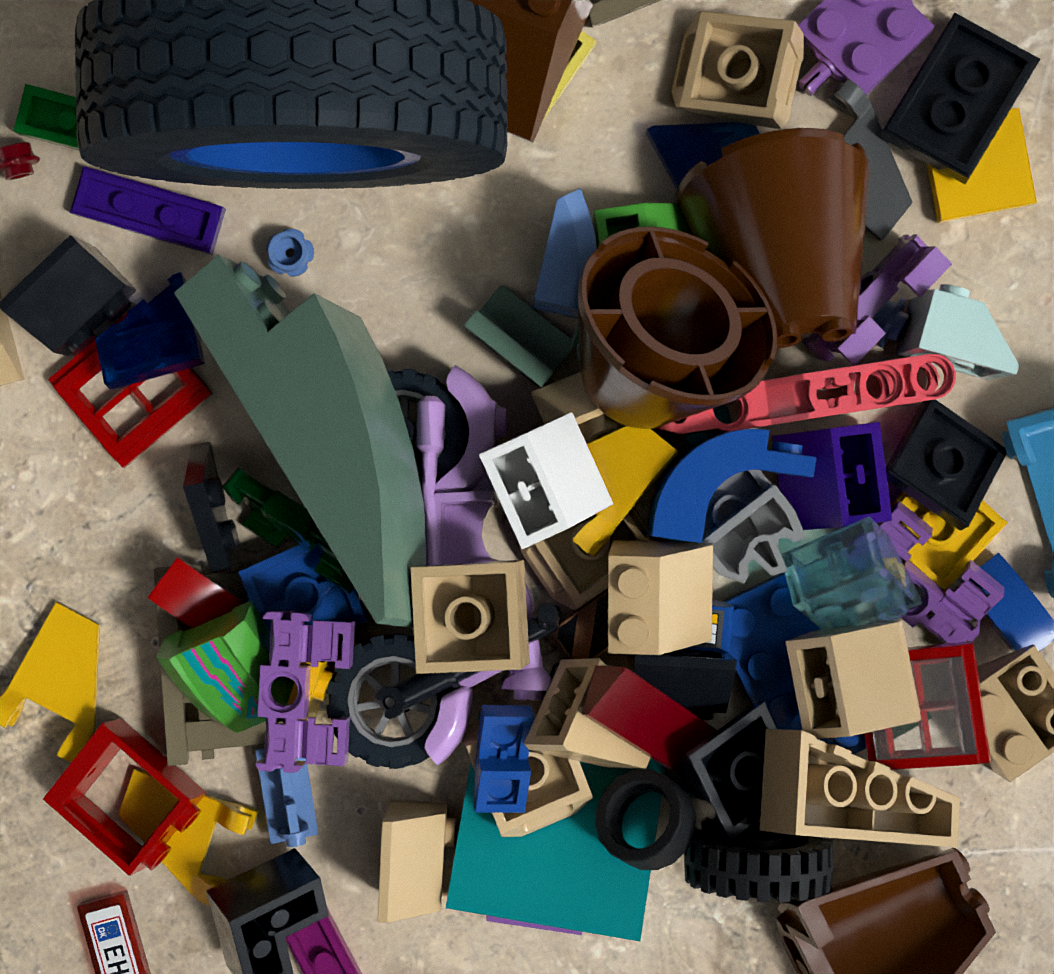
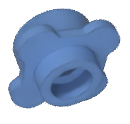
[873,298,910,348]

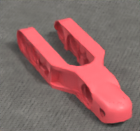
[655,354,956,435]

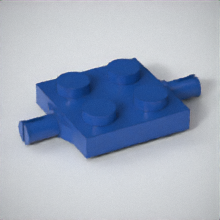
[237,544,368,632]

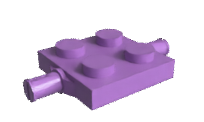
[797,0,935,96]

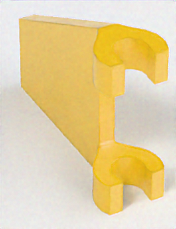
[572,426,679,557]
[0,602,100,763]
[118,768,259,906]

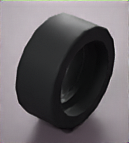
[595,769,696,870]

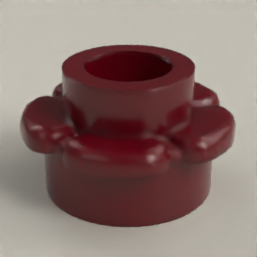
[0,142,40,180]

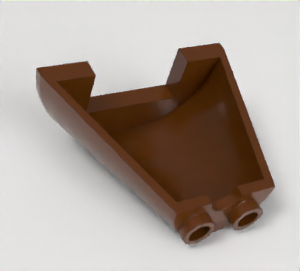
[675,128,870,348]
[776,847,996,974]

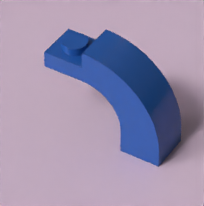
[646,429,816,543]

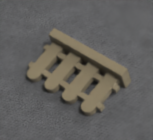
[154,561,284,766]

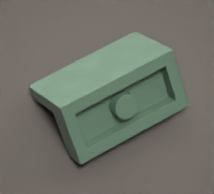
[464,285,573,388]

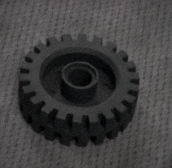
[684,822,834,902]

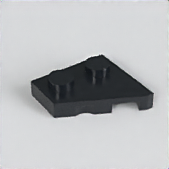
[183,442,239,572]

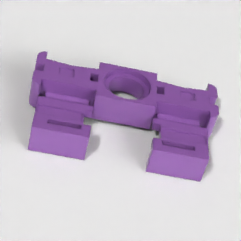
[802,234,952,366]
[839,501,1005,644]
[255,610,355,773]

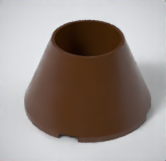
[578,227,778,429]

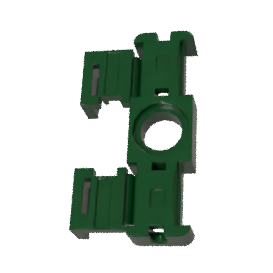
[222,467,355,594]

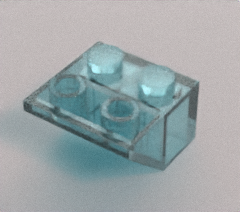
[781,516,922,630]

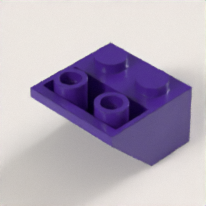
[772,422,892,530]

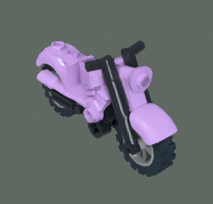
[326,365,562,769]

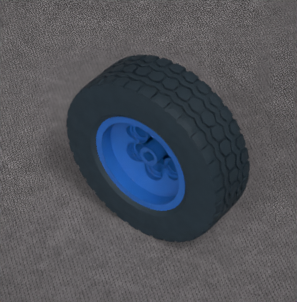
[75,0,508,189]

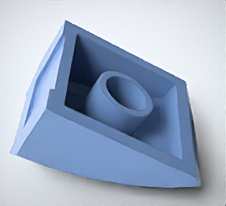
[533,188,596,319]

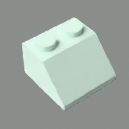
[895,284,1019,380]

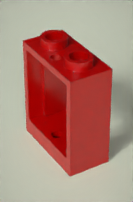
[43,718,207,876]

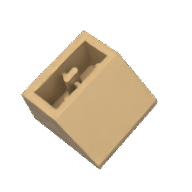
[786,620,921,739]
[939,644,1054,783]

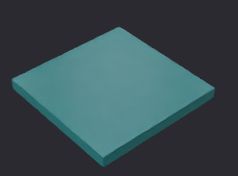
[445,712,666,942]

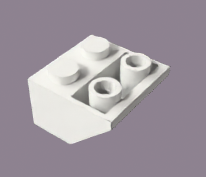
[479,412,613,549]

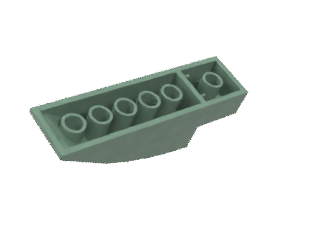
[174,254,427,628]

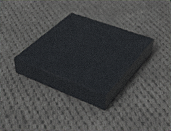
[886,399,1007,531]

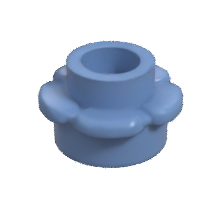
[266,229,314,277]

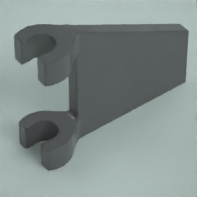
[827,79,913,241]

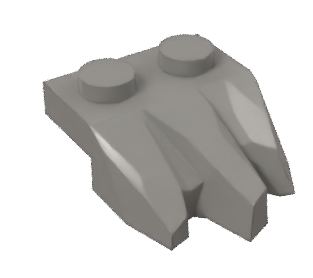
[689,470,806,584]

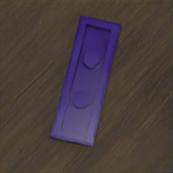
[70,166,226,255]

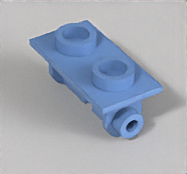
[255,747,319,847]

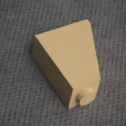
[524,658,650,769]

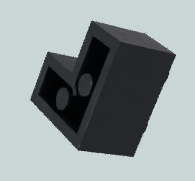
[206,848,329,974]

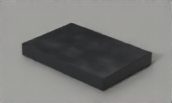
[880,13,1040,184]

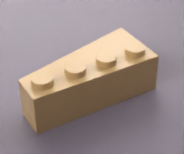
[760,729,960,848]

